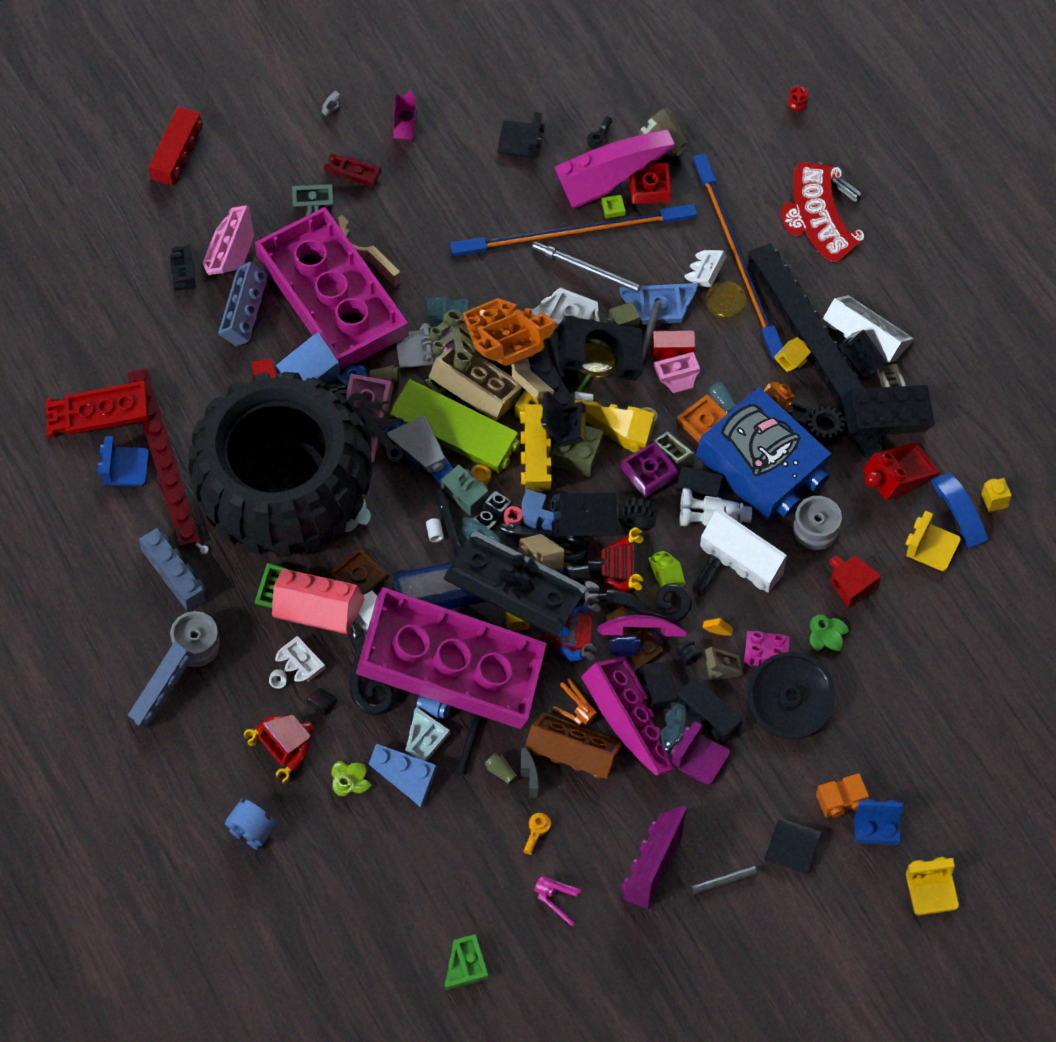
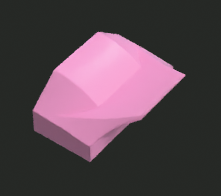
[654,352,700,393]

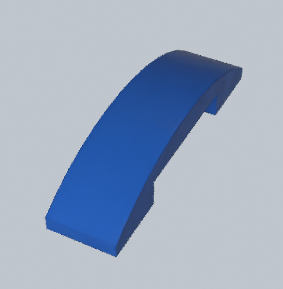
[931,473,988,549]

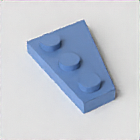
[369,744,438,808]

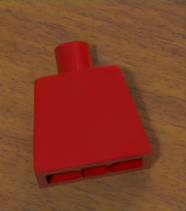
[829,555,881,608]

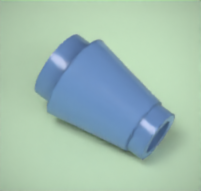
[417,696,451,719]

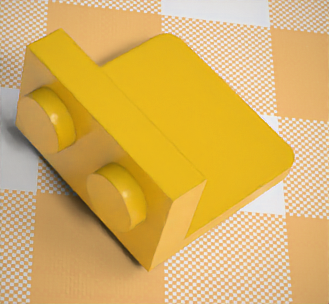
[905,510,960,571]
[906,857,959,915]

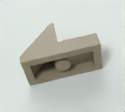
[705,647,743,681]

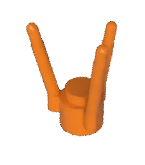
[552,678,598,726]

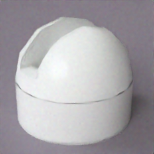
[269,669,287,688]

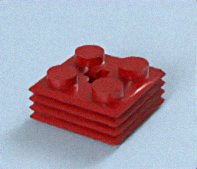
[629,163,672,204]

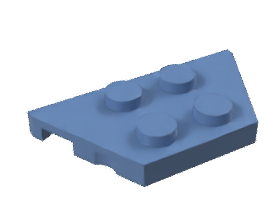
[619,283,698,325]

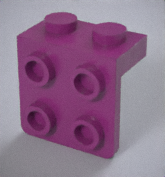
[670,721,730,785]

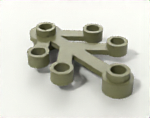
[429,310,483,370]

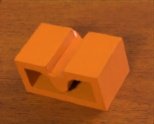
[816,773,869,818]

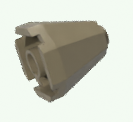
[638,108,687,157]

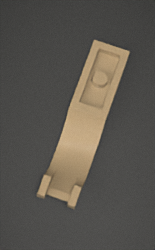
[338,215,401,287]
[511,357,554,399]

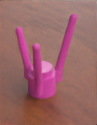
[534,875,582,926]

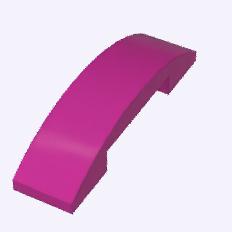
[597,615,686,637]

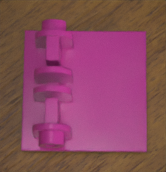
[744,631,790,666]

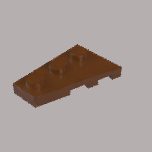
[605,605,664,674]

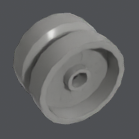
[793,496,842,550]
[170,611,220,667]

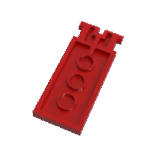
[45,381,149,438]

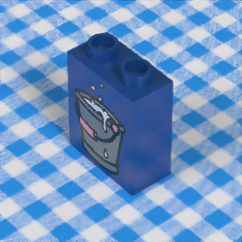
[696,387,831,522]

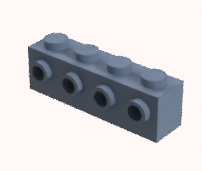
[218,262,268,346]
[139,528,206,612]

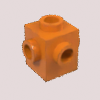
[764,382,796,412]

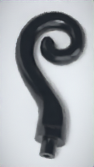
[500,523,589,563]
[598,583,692,623]
[349,623,395,715]

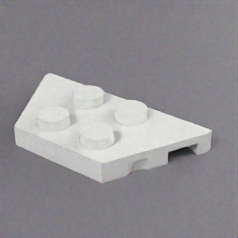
[531,288,600,344]

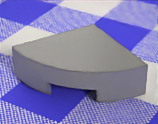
[322,90,341,116]

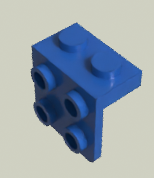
[98,436,149,486]

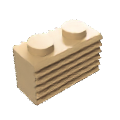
[518,534,564,570]

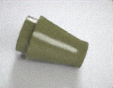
[369,365,401,385]
[485,752,517,784]

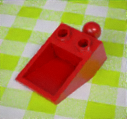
[863,442,941,501]

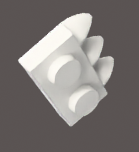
[685,250,727,287]
[275,636,325,682]

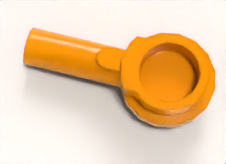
[523,813,551,855]

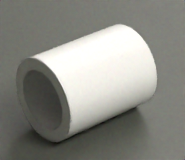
[572,391,593,402]
[426,518,444,542]

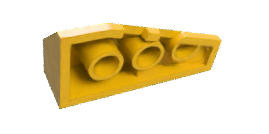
[574,400,655,453]

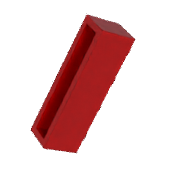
[148,106,203,185]

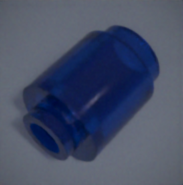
[610,634,641,657]

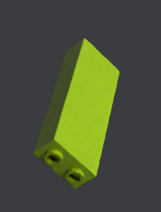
[389,379,520,474]

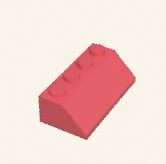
[272,569,365,634]

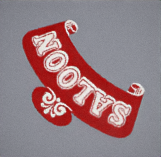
[781,162,864,262]

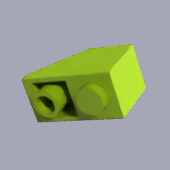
[647,551,686,588]

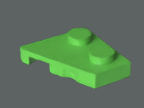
[445,934,488,990]

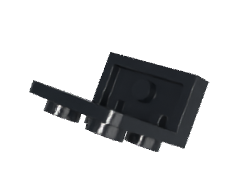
[498,112,546,159]
[541,391,586,447]

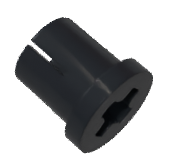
[563,564,590,583]

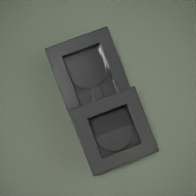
[521,748,538,798]

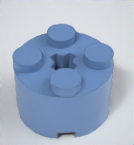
[225,799,277,850]

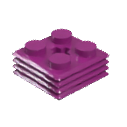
[621,442,678,497]

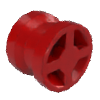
[788,86,809,111]

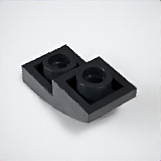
[470,491,512,535]

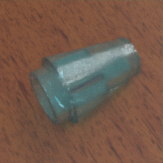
[708,381,736,413]

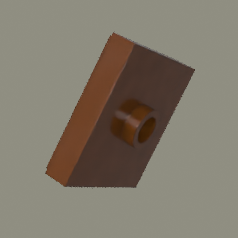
[329,547,389,595]

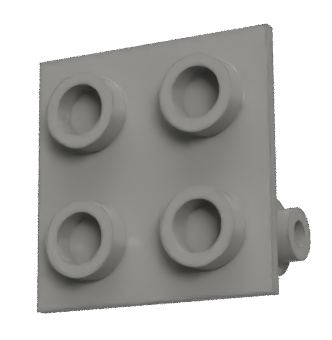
[396,323,439,368]

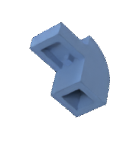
[522,489,554,530]

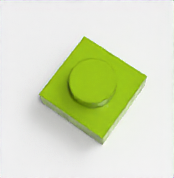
[601,195,625,219]

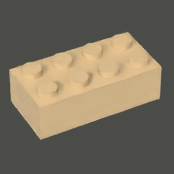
[429,344,523,421]

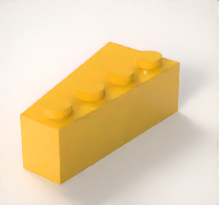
[520,404,551,491]

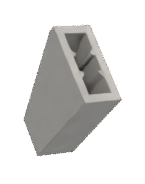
[387,415,448,473]

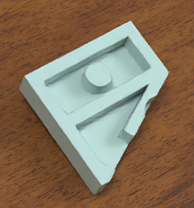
[406,707,450,762]

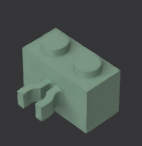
[292,184,333,216]
[441,465,488,516]

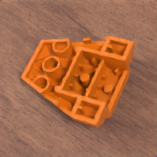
[463,298,557,366]

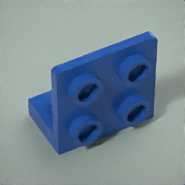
[854,799,904,845]

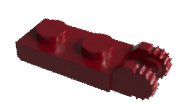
[323,154,381,187]

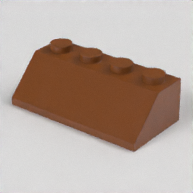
[525,712,624,779]

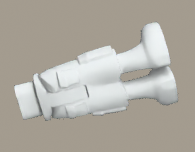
[679,488,752,526]

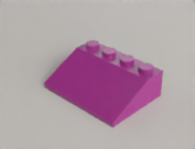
[621,806,687,909]

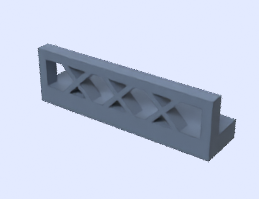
[128,642,194,728]

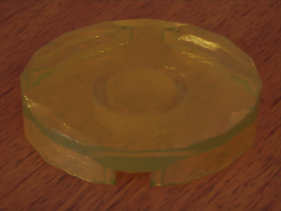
[706,281,746,318]
[579,343,615,377]

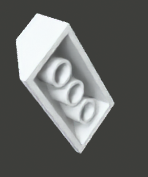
[823,295,914,363]
[700,509,787,592]

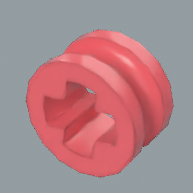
[504,506,522,526]

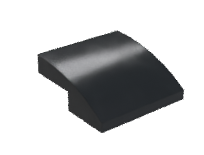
[764,818,821,874]

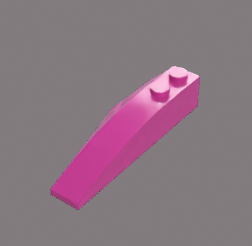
[555,130,676,209]
[581,657,674,776]

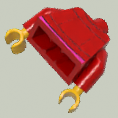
[244,715,314,784]

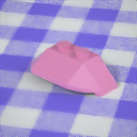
[203,205,255,275]

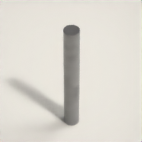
[642,301,662,361]
[691,866,757,895]

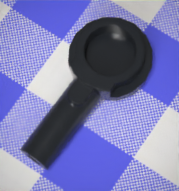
[587,116,612,150]

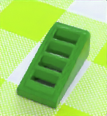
[255,563,287,609]

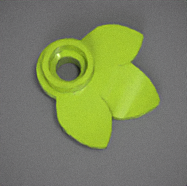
[331,760,371,796]

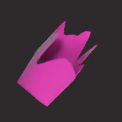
[393,90,417,139]

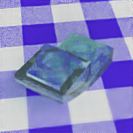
[426,296,470,320]
[462,517,501,543]
[661,704,685,750]

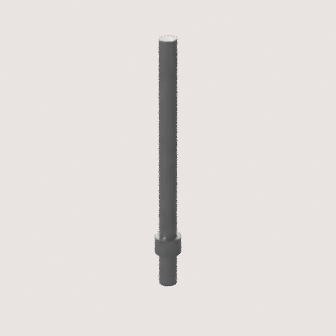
[532,241,641,293]

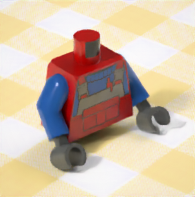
[543,596,600,662]

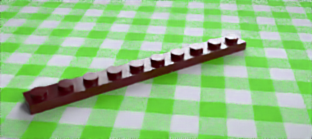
[127,368,201,549]

